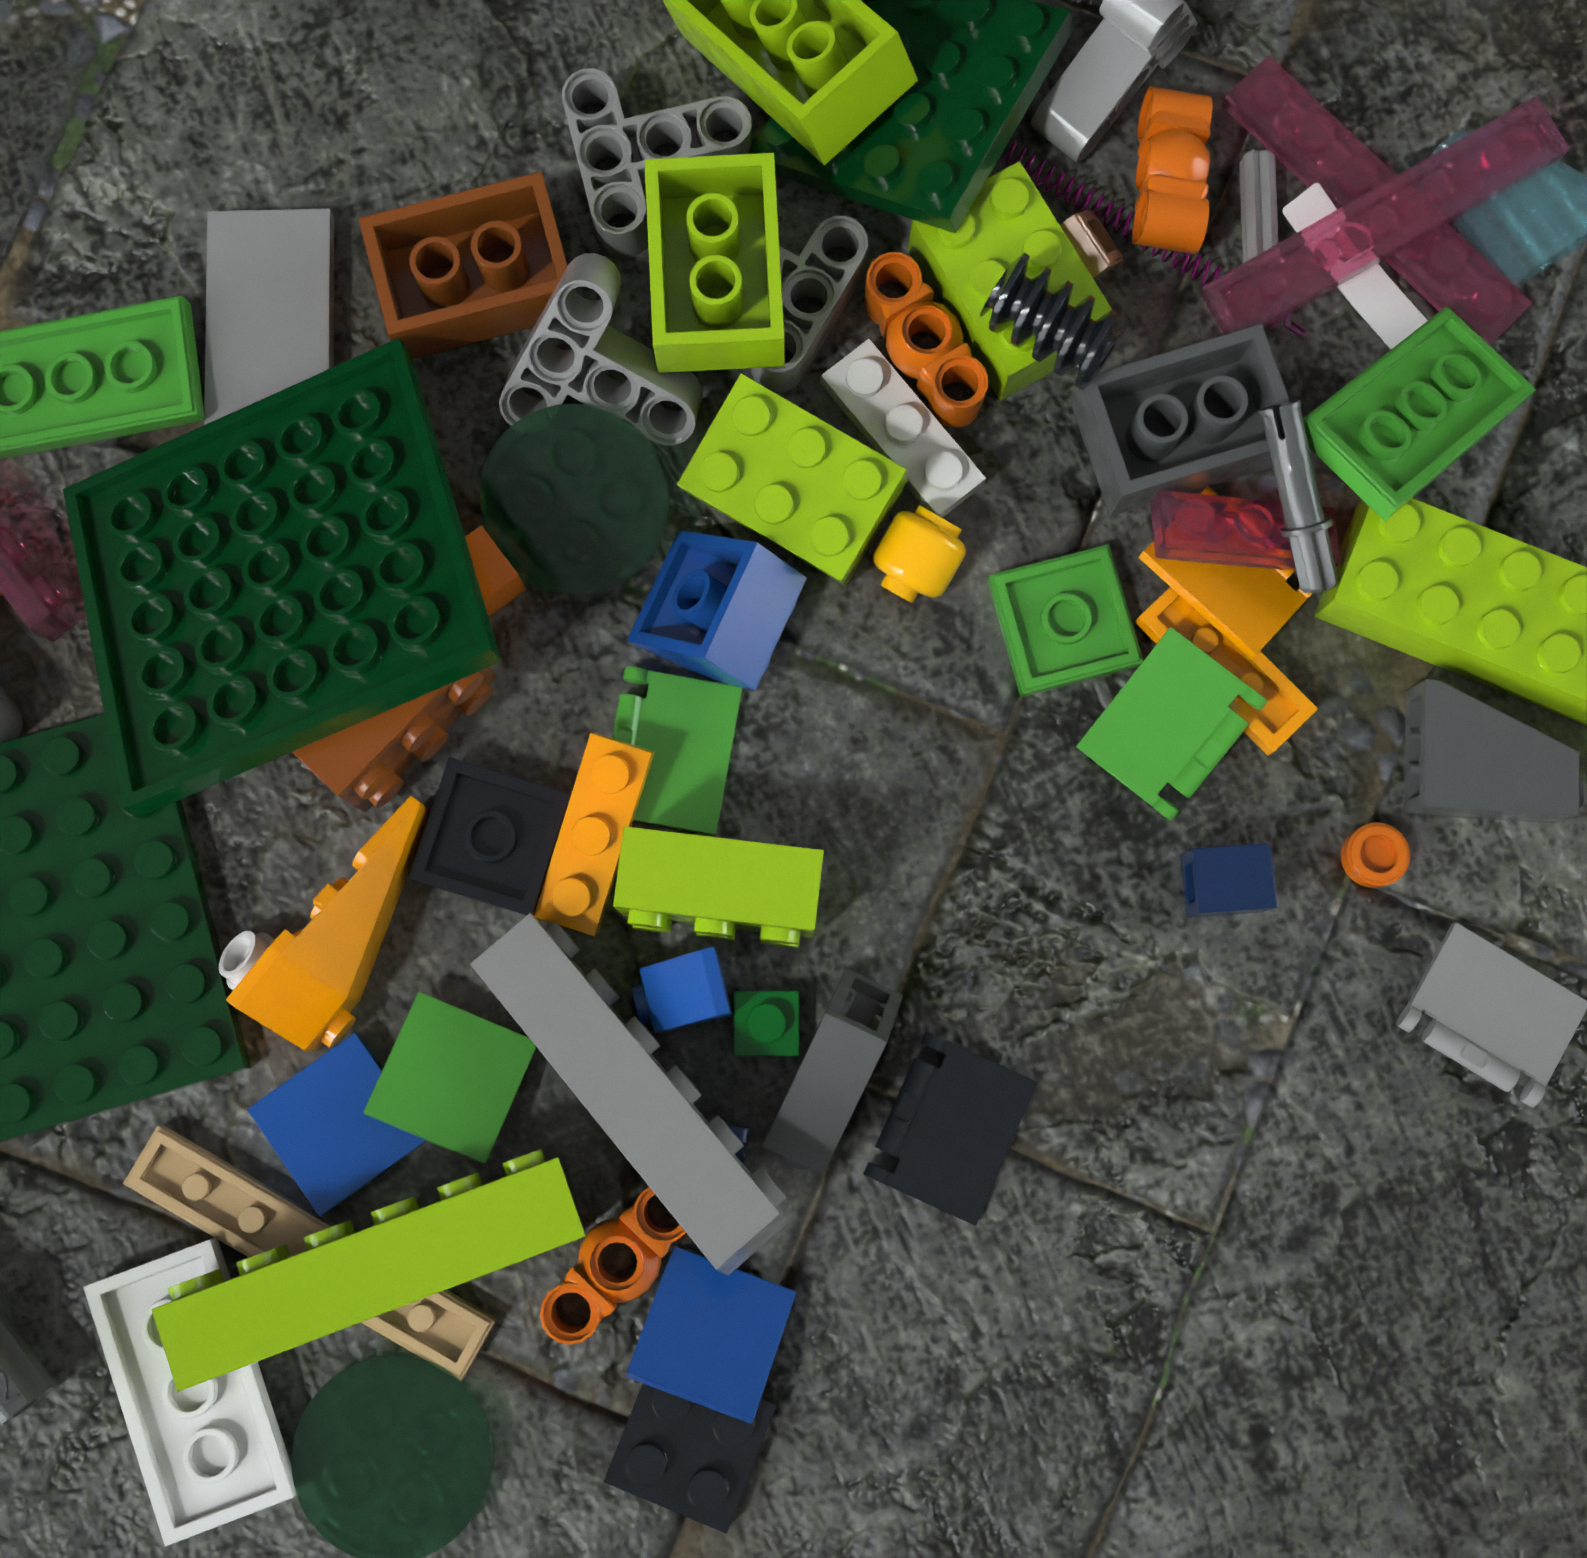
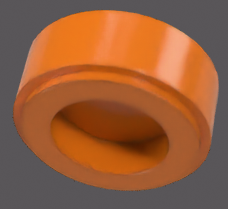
[1341,823,1410,888]

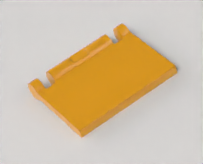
[1138,486,1313,660]

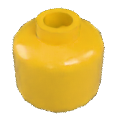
[873,505,966,603]

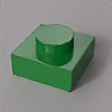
[734,991,799,1056]

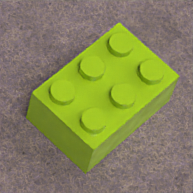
[644,153,785,373]
[907,161,1112,401]
[677,374,909,586]
[613,826,824,948]

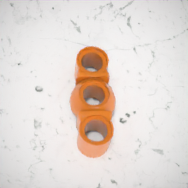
[1132,86,1213,254]
[864,252,988,428]
[540,1186,686,1345]

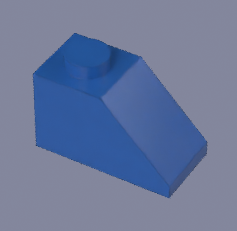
[632,946,733,1034]

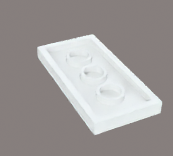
[83,1238,300,1547]

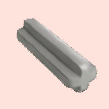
[1239,150,1279,271]

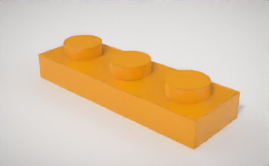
[1135,587,1318,756]
[534,732,655,936]

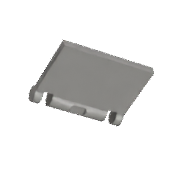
[1396,922,1587,1108]

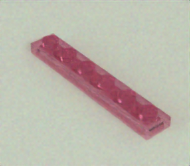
[1221,55,1533,345]
[1200,96,1570,335]

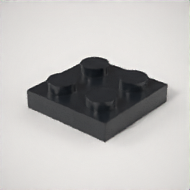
[408,757,571,916]
[603,1384,777,1534]

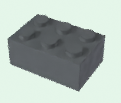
[1071,324,1290,516]

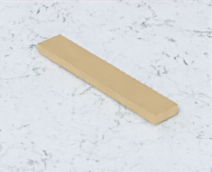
[123,1125,497,1381]

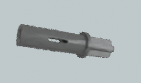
[1259,399,1338,593]

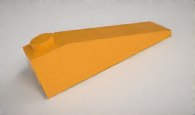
[226,796,431,1051]

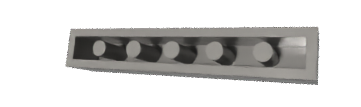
[470,913,790,1276]

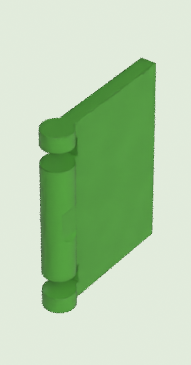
[1076,627,1268,821]
[612,666,742,836]

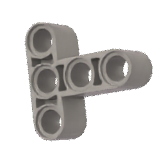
[1030,0,1197,164]
[562,68,752,259]
[751,216,868,393]
[499,253,702,445]

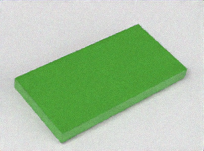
[0,296,205,460]
[1303,306,1536,521]

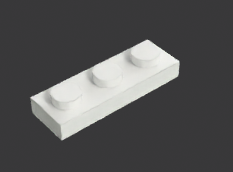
[820,339,986,518]

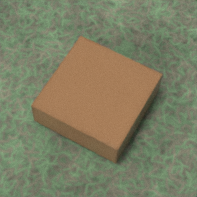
[1060,209,1123,278]

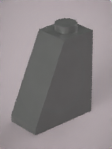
[1404,679,1587,823]
[763,968,903,1175]

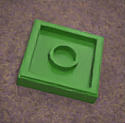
[987,544,1143,698]
[363,992,536,1165]

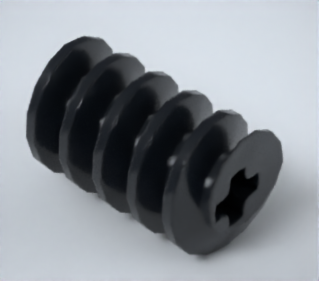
[980,252,1125,390]

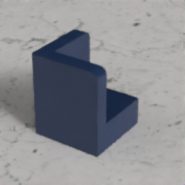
[1180,843,1278,918]

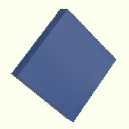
[247,1032,427,1217]
[625,1246,796,1424]

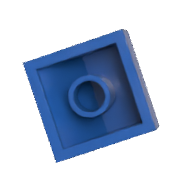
[627,530,807,691]

